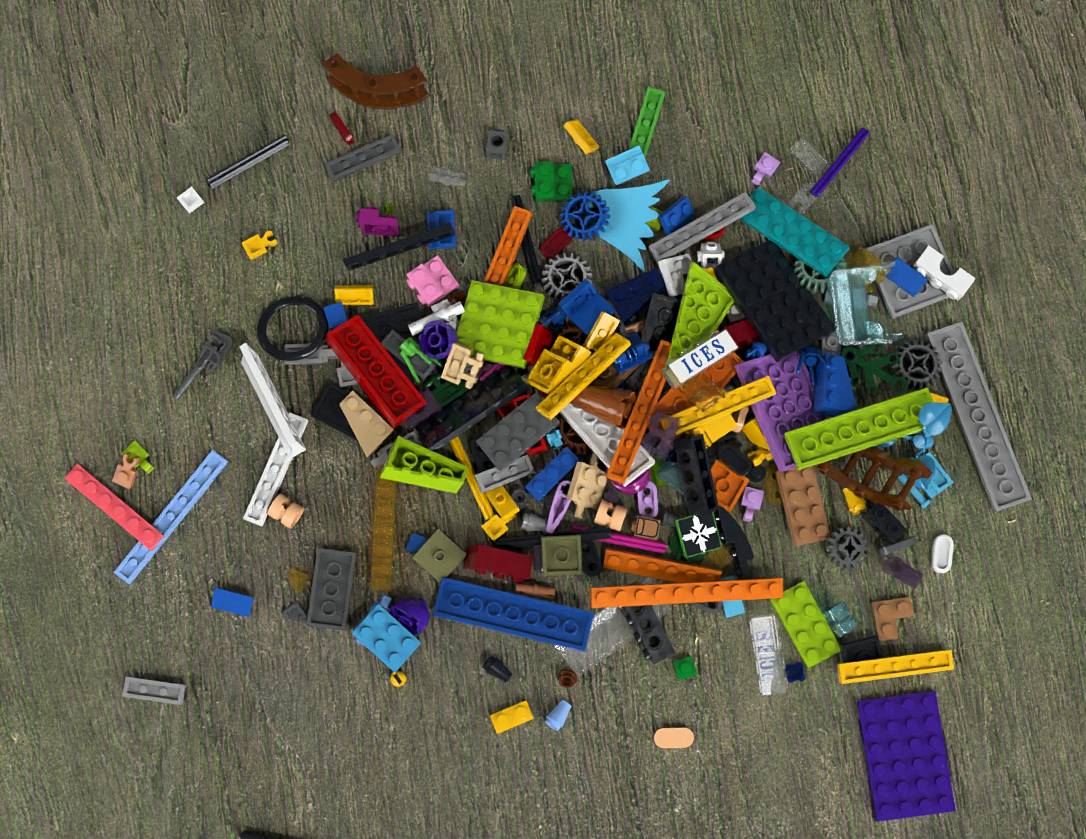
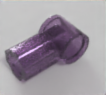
[882,557,923,589]

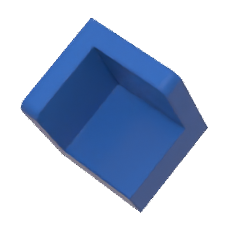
[323,302,348,330]

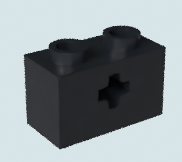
[861,503,907,545]

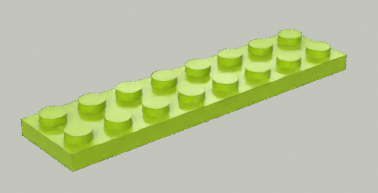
[784,388,934,470]

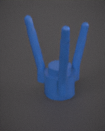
[538,306,567,337]
[796,346,830,386]

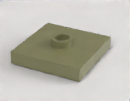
[411,528,467,584]
[541,535,583,577]

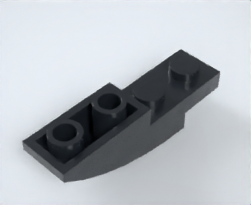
[713,506,754,579]

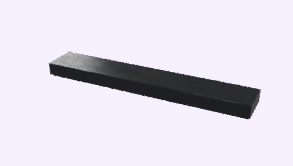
[343,223,455,271]

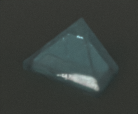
[656,461,685,497]

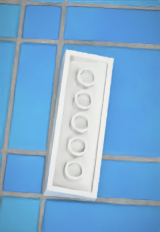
[239,343,306,459]

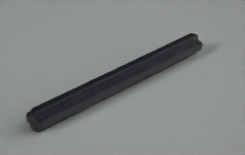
[496,527,612,550]

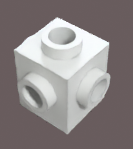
[697,242,725,269]

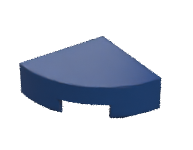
[405,533,428,553]

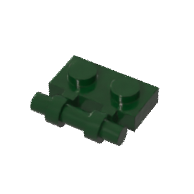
[423,366,473,409]

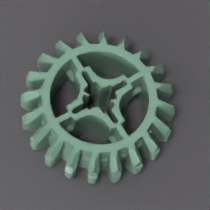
[794,258,846,294]

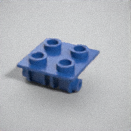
[612,332,654,374]

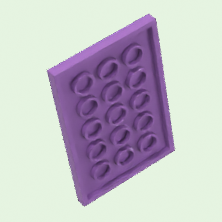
[734,351,829,473]

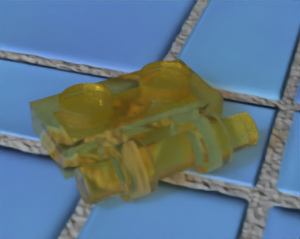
[844,246,892,294]

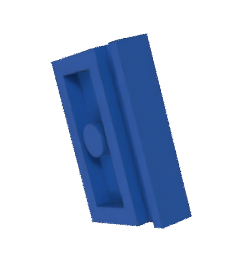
[427,210,457,250]

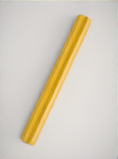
[449,436,495,520]

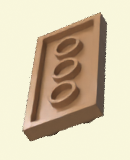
[775,466,831,547]

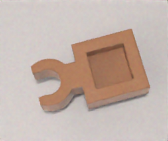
[112,452,140,489]

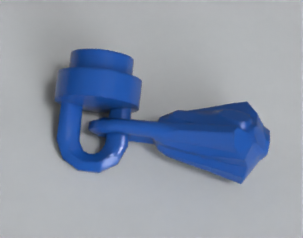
[739,342,767,362]

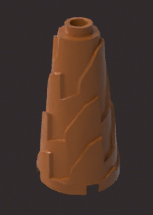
[570,385,636,429]

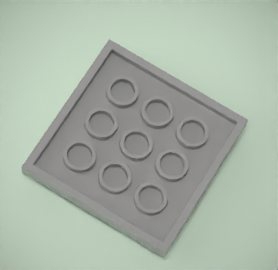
[863,224,954,319]

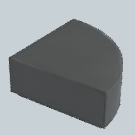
[281,601,308,621]

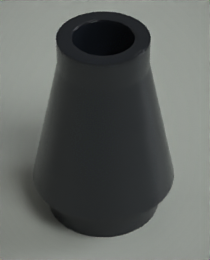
[482,655,512,683]

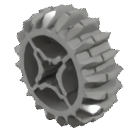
[542,252,593,301]

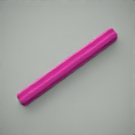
[571,525,666,553]

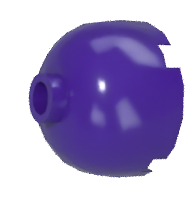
[419,321,458,359]
[390,596,430,635]

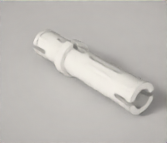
[408,301,465,336]

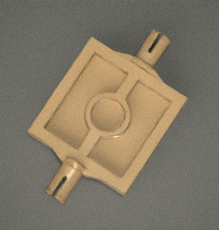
[566,453,607,519]

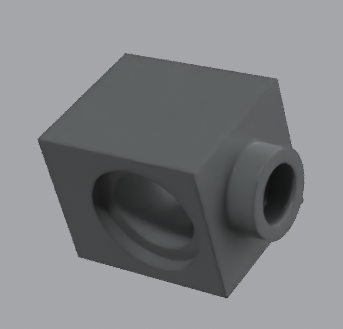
[486,129,508,160]

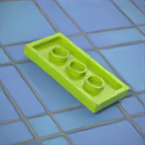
[769,581,840,669]

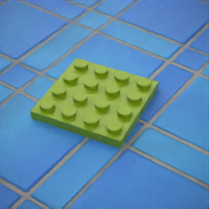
[457,280,545,369]

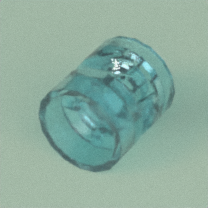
[823,601,859,638]

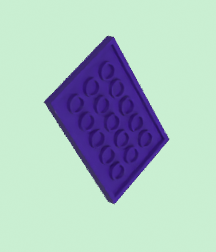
[856,691,956,822]

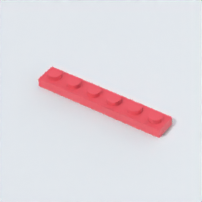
[65,464,164,551]

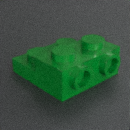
[531,162,573,202]

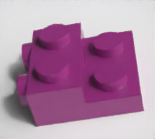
[356,207,400,237]

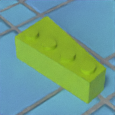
[380,436,469,493]

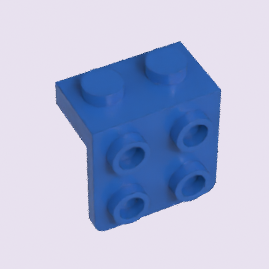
[558,279,615,335]

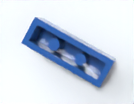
[525,447,580,504]

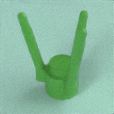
[399,337,444,383]

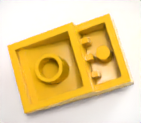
[525,335,592,395]

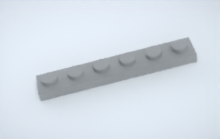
[649,192,756,262]

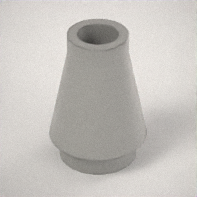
[521,512,548,532]

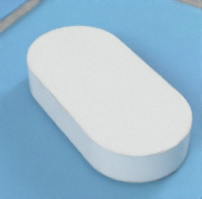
[931,534,954,573]

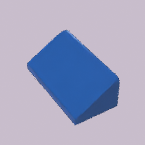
[884,257,928,297]
[211,588,255,617]

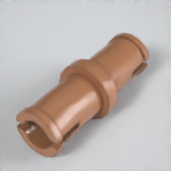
[515,583,555,599]

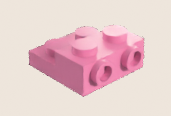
[406,255,460,307]

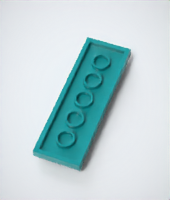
[739,187,849,277]

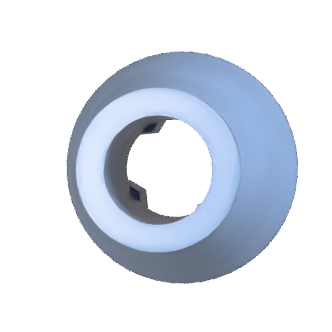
[545,700,572,731]

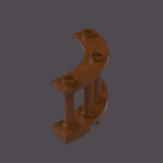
[322,53,430,110]
[814,447,933,511]

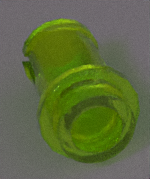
[650,462,668,488]

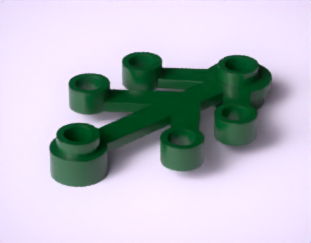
[840,343,908,397]

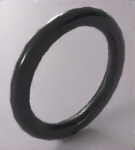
[257,296,328,361]

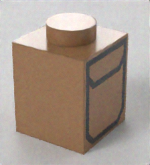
[630,516,661,541]

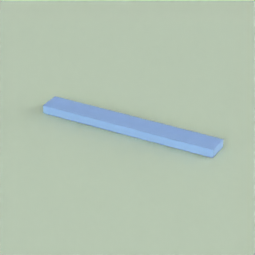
[114,450,228,584]

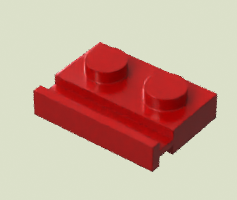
[523,324,553,368]

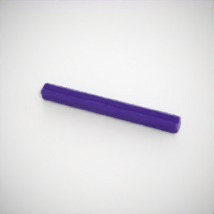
[810,128,869,197]

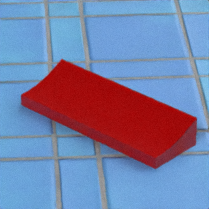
[326,314,426,429]

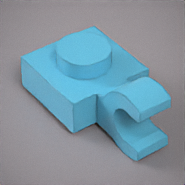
[546,428,563,451]

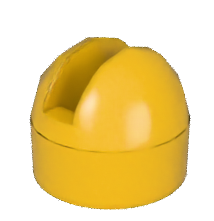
[390,671,406,687]

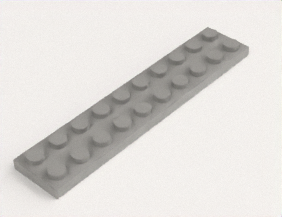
[925,322,1032,512]

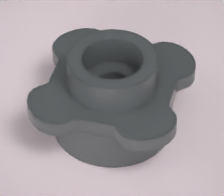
[510,486,531,510]

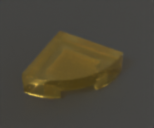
[289,568,310,594]

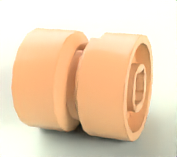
[267,493,304,529]
[594,499,628,532]

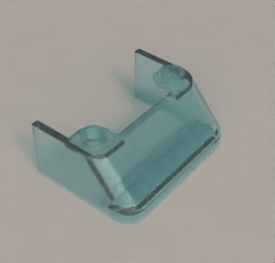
[830,262,903,346]

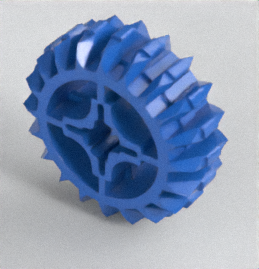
[559,190,610,242]

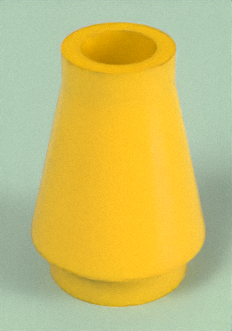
[843,488,867,515]

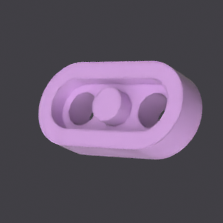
[637,481,658,519]

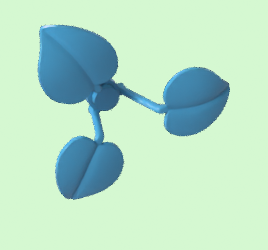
[878,402,952,490]

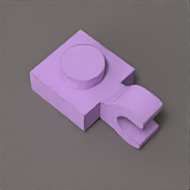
[751,152,780,186]
[740,486,764,522]

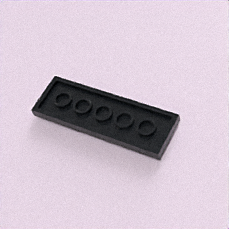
[415,365,529,452]

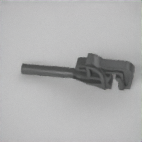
[172,331,234,400]

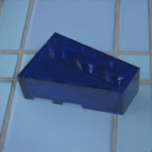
[605,268,665,325]

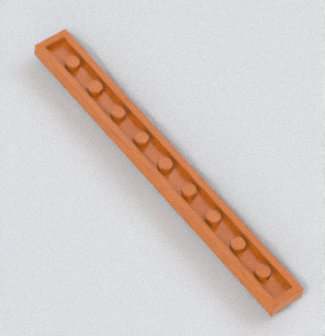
[590,577,783,608]

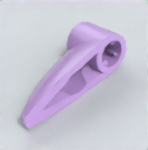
[546,480,571,533]

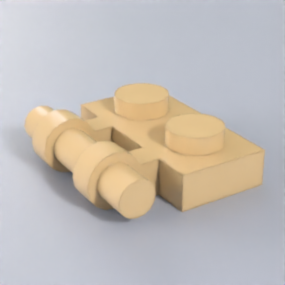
[441,342,485,389]

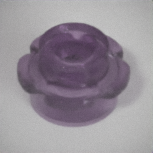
[603,489,621,505]

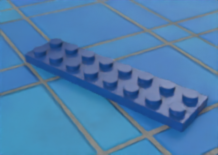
[432,577,595,652]

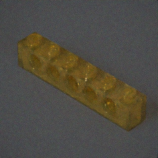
[371,472,397,592]

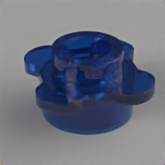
[784,662,805,683]

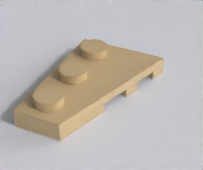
[339,391,394,458]

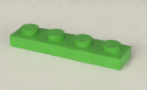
[629,87,666,159]

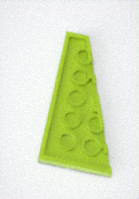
[664,262,734,385]

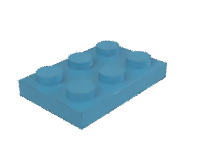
[351,603,421,672]

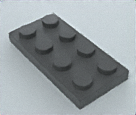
[476,393,561,472]
[306,548,357,631]

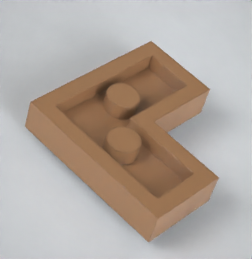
[871,597,914,641]

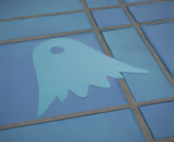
[581,180,670,272]

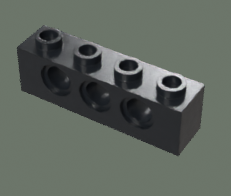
[673,434,719,515]
[620,581,675,664]

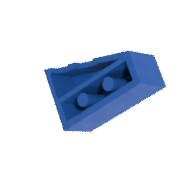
[813,353,857,418]

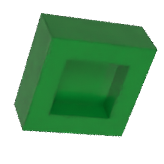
[672,656,698,681]

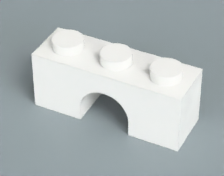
[912,246,976,301]

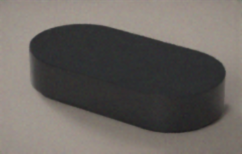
[717,444,752,476]

